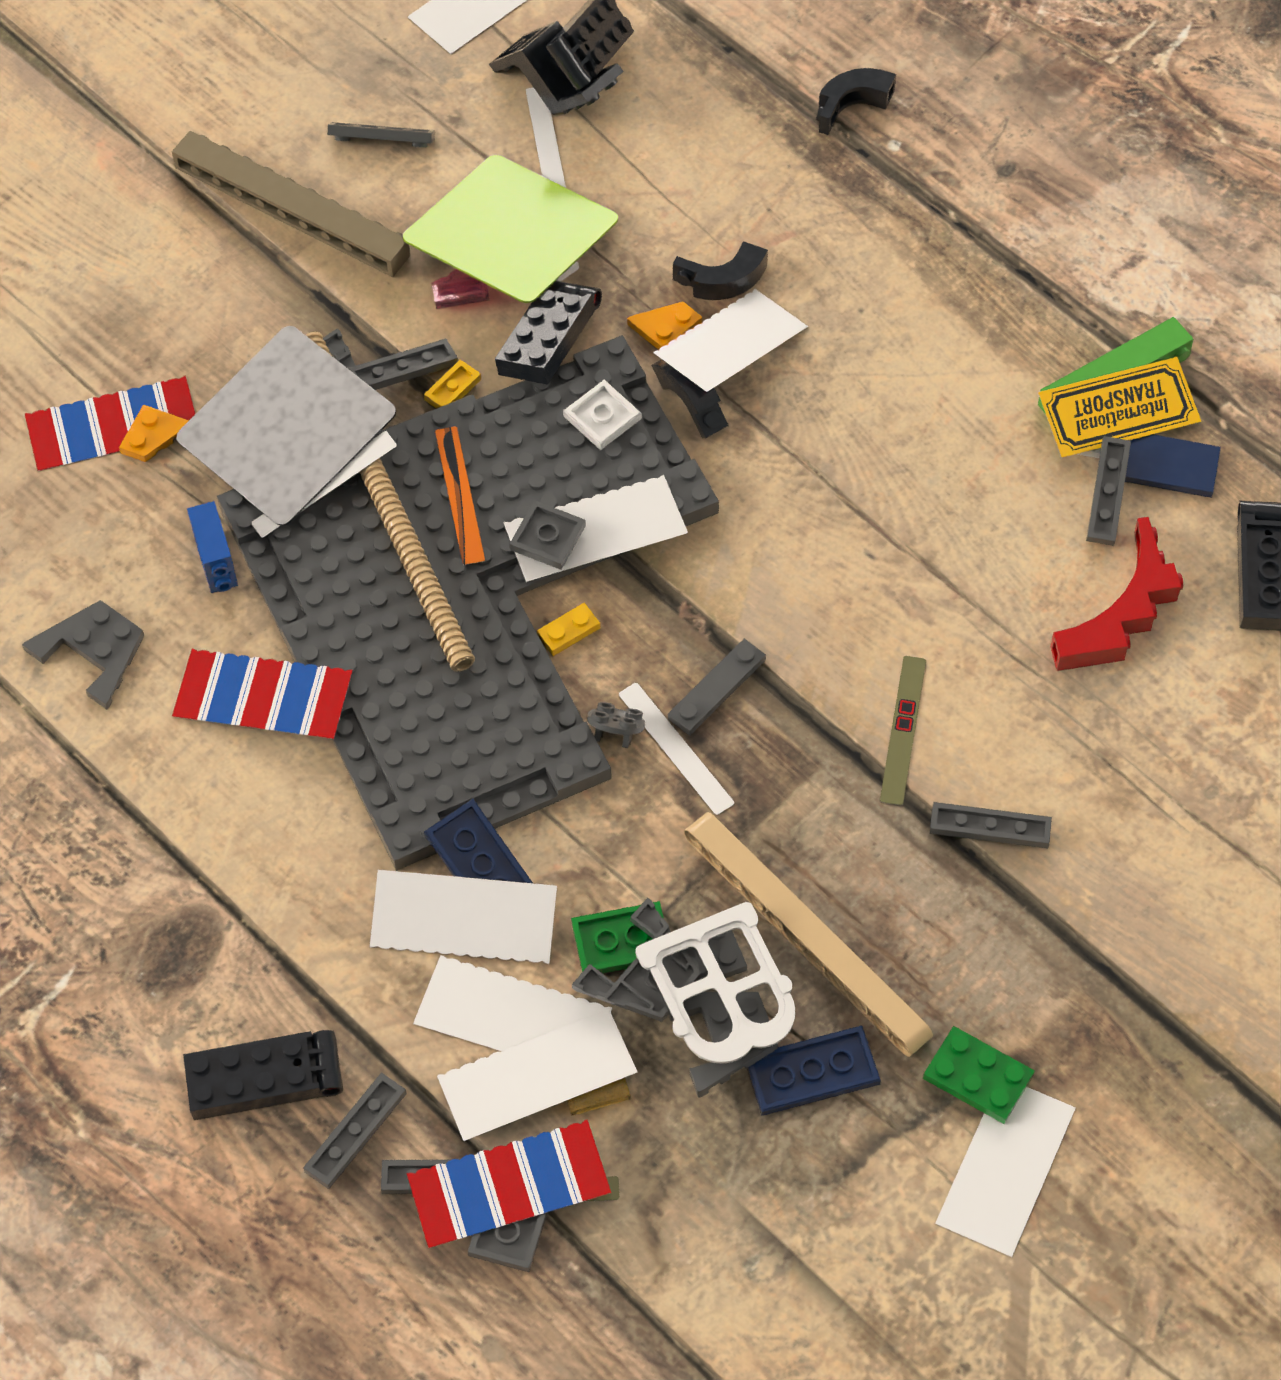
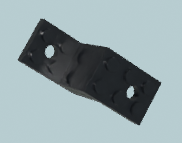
[489,21,624,115]

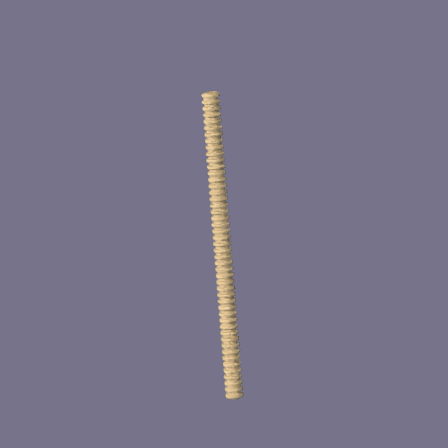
[306,332,475,671]

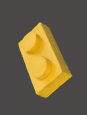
[424,359,481,409]
[537,602,601,656]

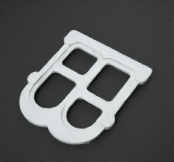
[635,902,795,1064]

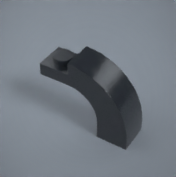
[816,68,896,135]
[673,241,768,300]
[651,359,729,438]

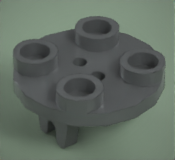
[587,702,645,748]

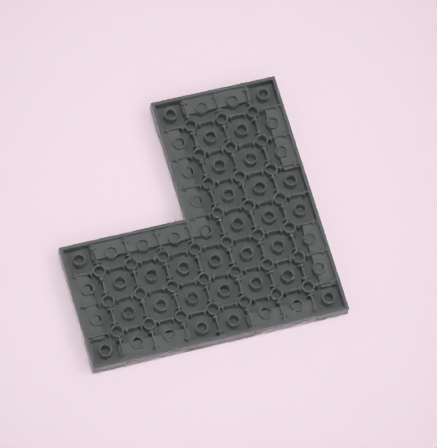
[217,335,719,871]

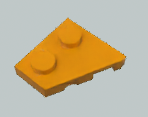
[627,301,702,350]
[119,405,189,462]

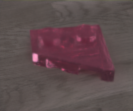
[431,269,489,309]

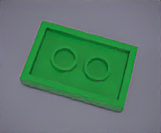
[571,901,664,974]
[923,1026,1035,1124]

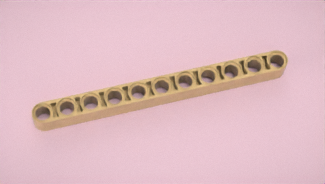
[684,812,933,1057]

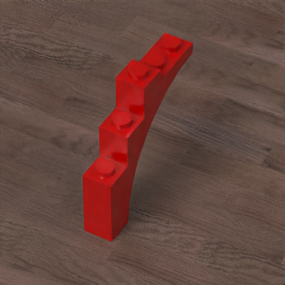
[1050,517,1184,671]

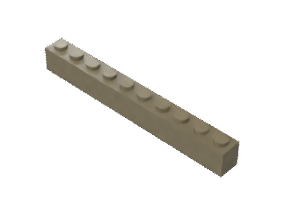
[172,131,410,277]

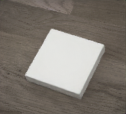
[563,380,642,450]

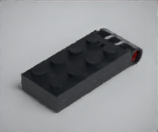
[546,0,634,91]
[495,281,602,385]
[1237,500,1281,631]
[183,1030,343,1120]

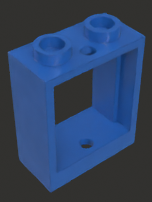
[187,501,238,593]

